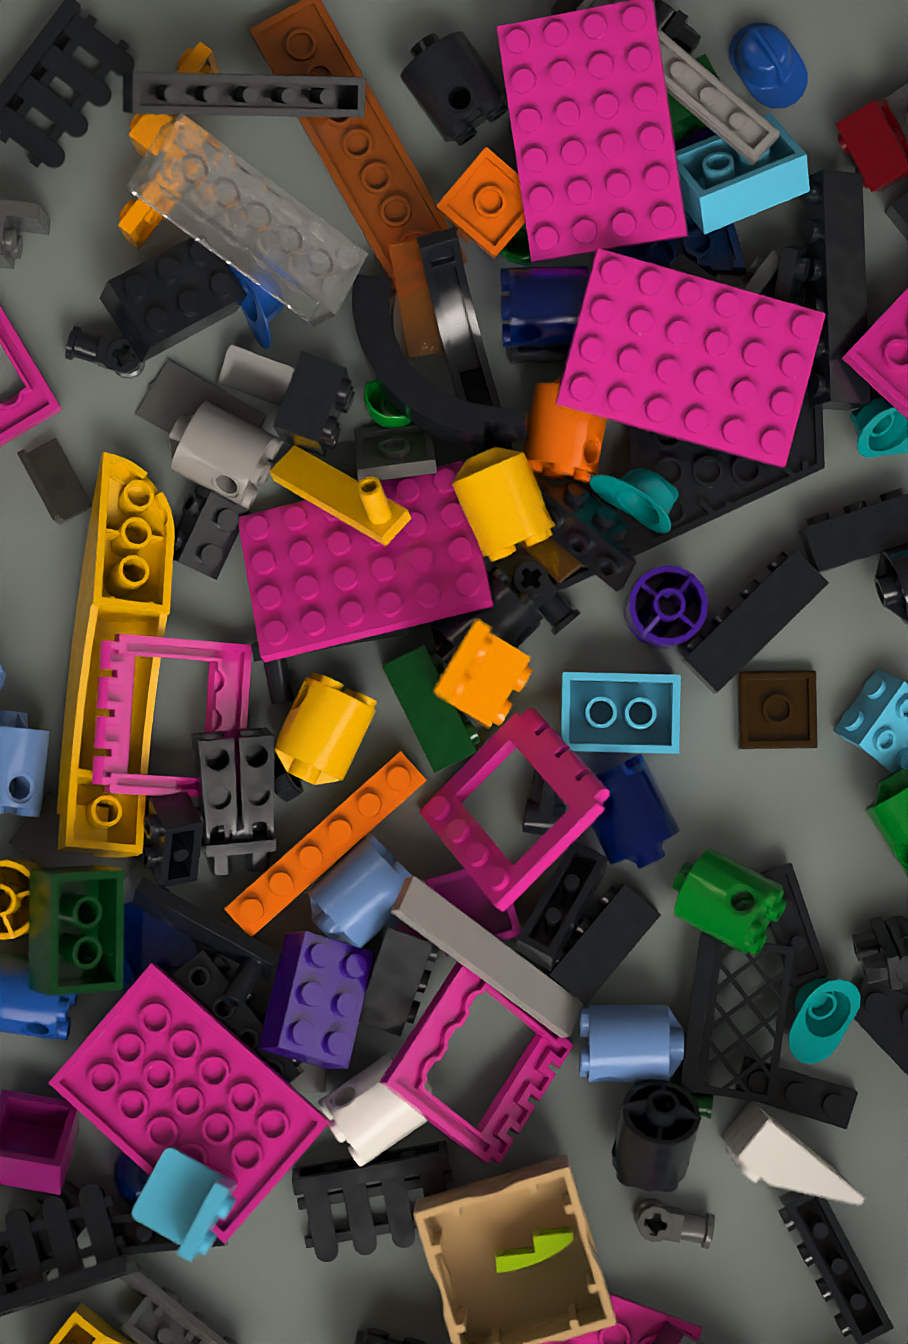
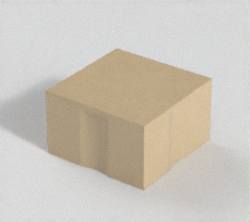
[414,1154,617,1344]

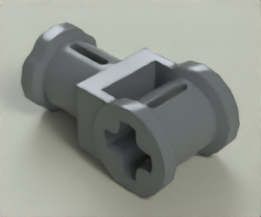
[634,1199,715,1249]

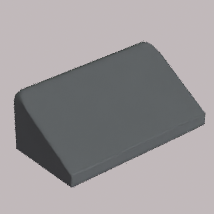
[218,343,295,407]

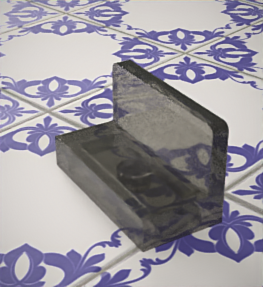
[17,438,92,525]

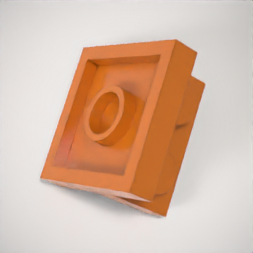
[435,147,526,259]

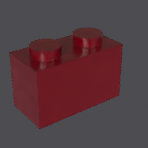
[835,100,908,192]

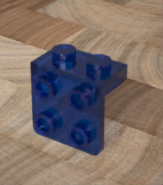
[123,887,197,992]

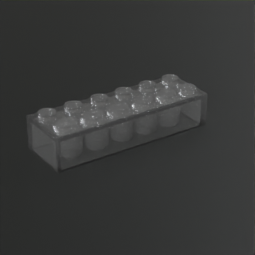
[126,113,368,327]

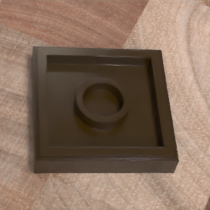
[737,670,818,749]

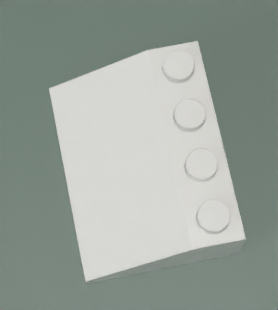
[722,1101,865,1205]

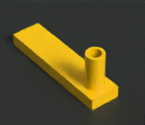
[269,445,411,546]

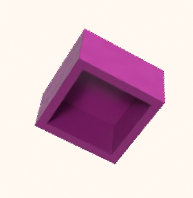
[425,868,521,957]
[0,1089,79,1195]

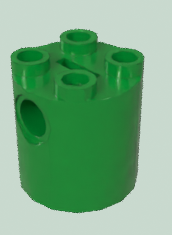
[865,768,908,878]
[673,848,787,955]

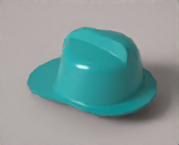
[850,397,908,458]
[590,469,679,534]
[788,976,861,1064]

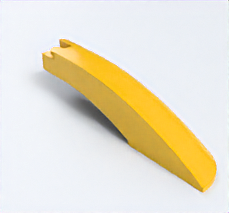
[57,452,174,857]

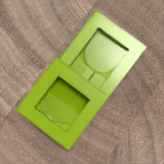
[495,1226,574,1273]

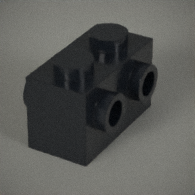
[141,792,204,887]

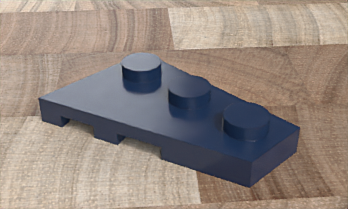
[618,209,747,274]

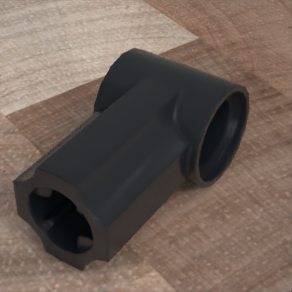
[522,768,566,836]

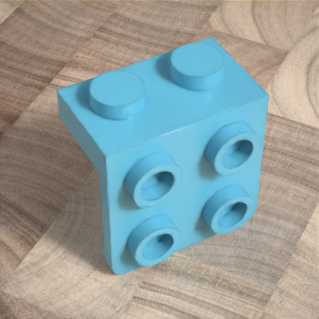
[833,669,908,773]
[132,1147,238,1262]

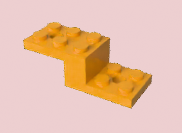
[118,42,220,250]
[434,620,534,730]

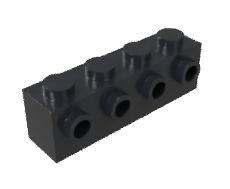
[681,550,829,694]
[170,949,305,1083]
[778,1190,894,1344]

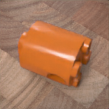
[522,373,607,484]

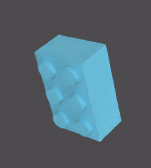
[676,113,810,234]
[559,672,681,754]

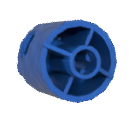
[0,952,78,1040]

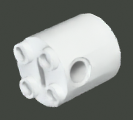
[318,1052,433,1167]

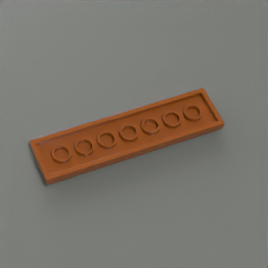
[249,0,467,299]

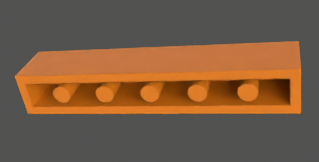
[225,751,427,937]

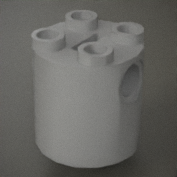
[168,401,283,509]

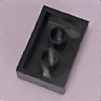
[100,230,247,363]
[273,351,355,457]

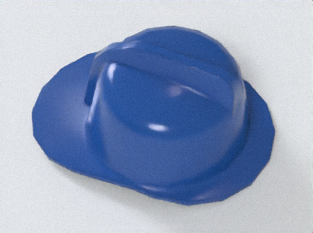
[729,22,808,109]
[228,261,285,349]

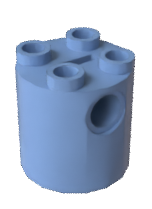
[0,710,51,817]
[307,834,412,948]
[579,1004,684,1083]

